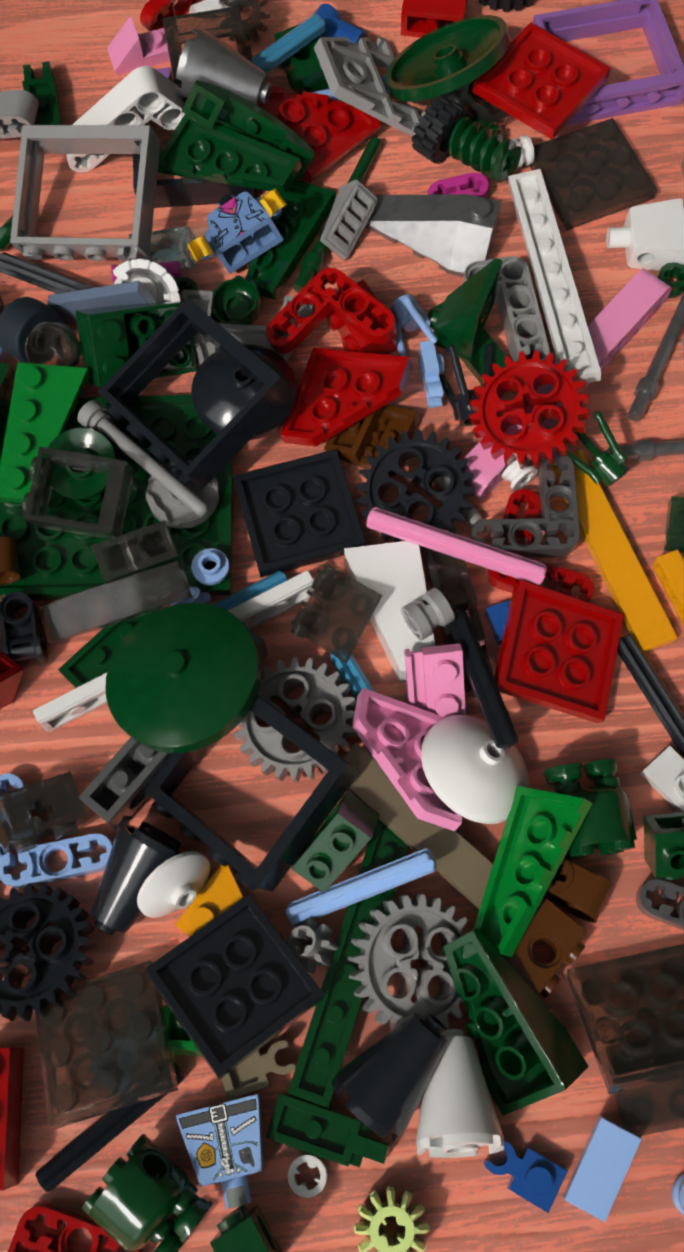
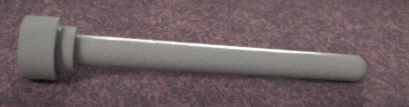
[77,400,208,516]

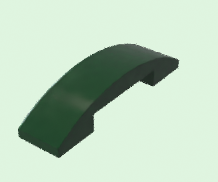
[182,80,315,181]

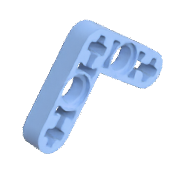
[0,773,113,889]

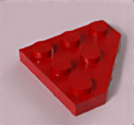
[259,86,382,183]
[280,348,413,447]

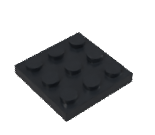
[233,449,366,578]
[144,894,324,1080]

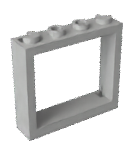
[10,125,161,261]

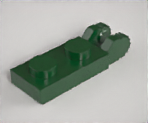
[22,61,62,125]

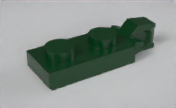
[266,1093,389,1167]

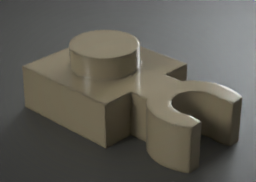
[222,1041,296,1101]

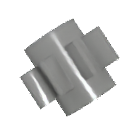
[285,918,338,974]

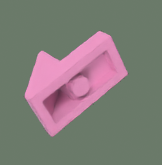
[107,17,175,76]

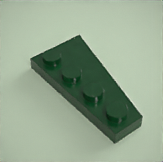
[158,114,302,193]
[245,180,336,300]

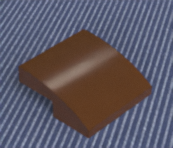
[324,405,420,477]

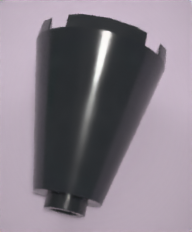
[91,816,191,935]
[331,1011,448,1142]

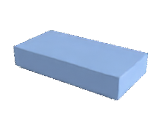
[563,1114,642,1222]

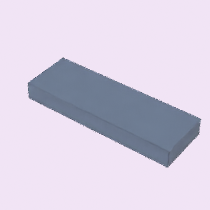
[47,281,156,324]

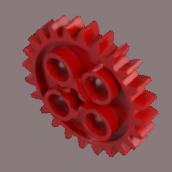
[469,350,590,469]

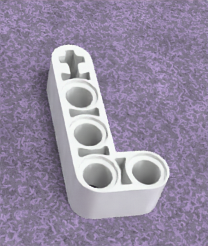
[66,66,185,172]

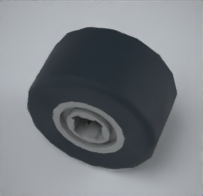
[0,297,65,365]

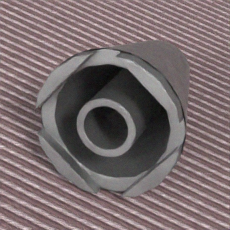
[176,26,272,106]

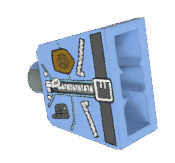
[176,1093,265,1209]

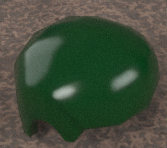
[212,275,262,325]

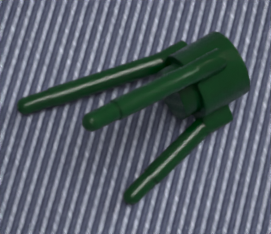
[556,411,629,488]

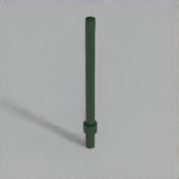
[293,137,382,293]

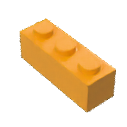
[652,549,684,626]

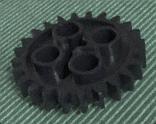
[356,429,476,542]
[0,883,96,1021]

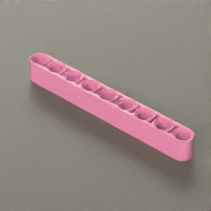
[463,268,672,500]

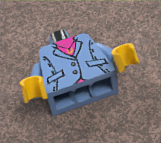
[187,188,287,274]

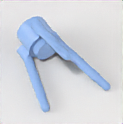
[391,294,450,356]

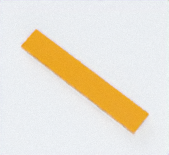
[550,450,678,653]

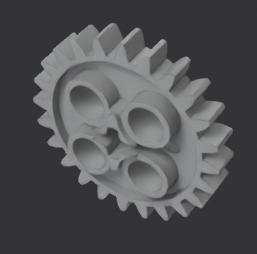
[234,657,357,783]
[348,894,469,1030]

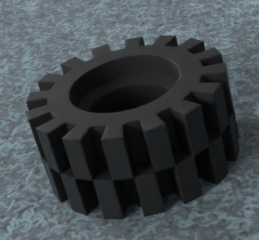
[412,95,469,164]

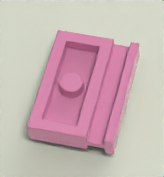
[404,643,466,717]

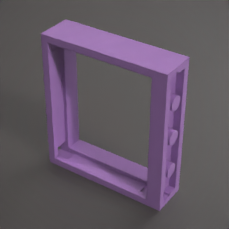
[533,0,684,125]

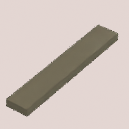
[342,743,539,909]

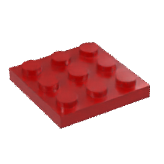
[472,22,611,140]
[494,580,624,723]

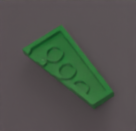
[0,362,91,504]

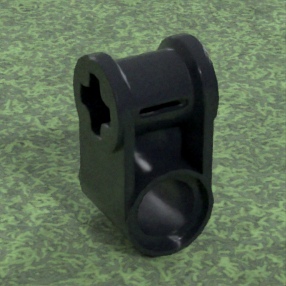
[0,592,48,663]

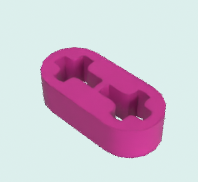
[428,173,489,198]

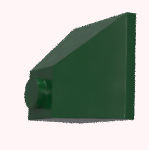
[429,258,502,357]

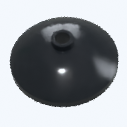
[191,344,297,440]

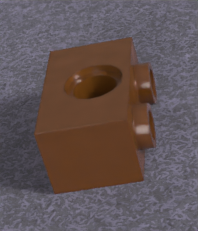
[502,899,587,998]

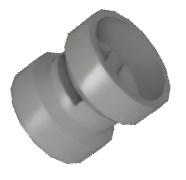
[401,588,455,641]

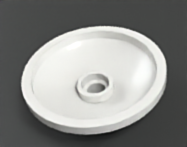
[421,715,529,824]

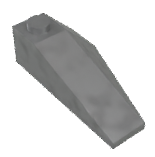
[365,194,501,277]

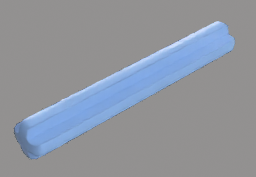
[285,848,437,926]

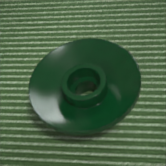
[43,428,117,500]

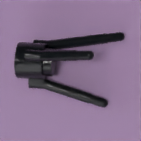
[439,344,492,426]

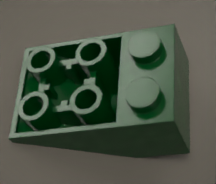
[75,301,197,387]

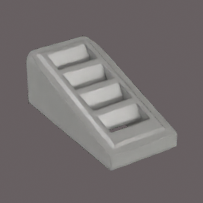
[320,180,378,260]

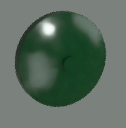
[385,15,510,102]
[105,603,262,753]

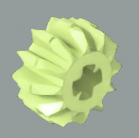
[354,1186,430,1252]

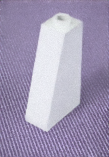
[344,541,435,682]

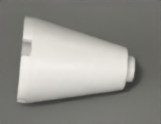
[416,1029,505,1158]

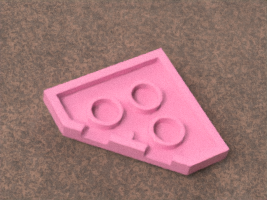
[352,688,462,831]

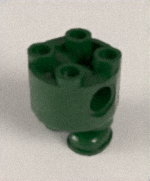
[542,758,637,860]
[82,1134,214,1252]

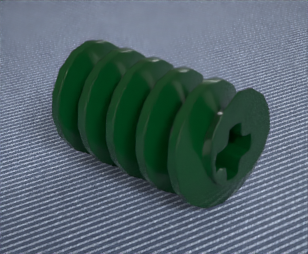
[449,116,522,183]

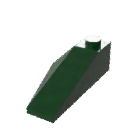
[443,928,589,1116]

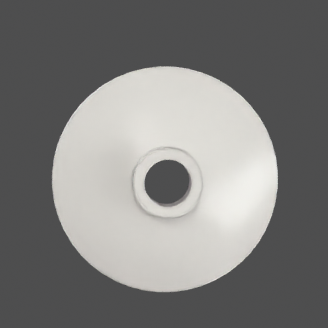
[137,851,210,918]

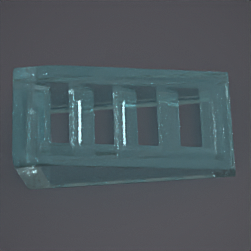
[124,226,196,268]

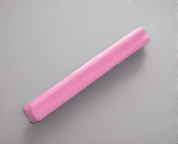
[366,507,547,585]

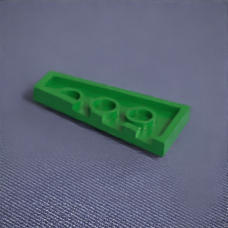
[474,786,593,958]

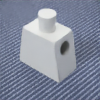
[606,198,684,271]

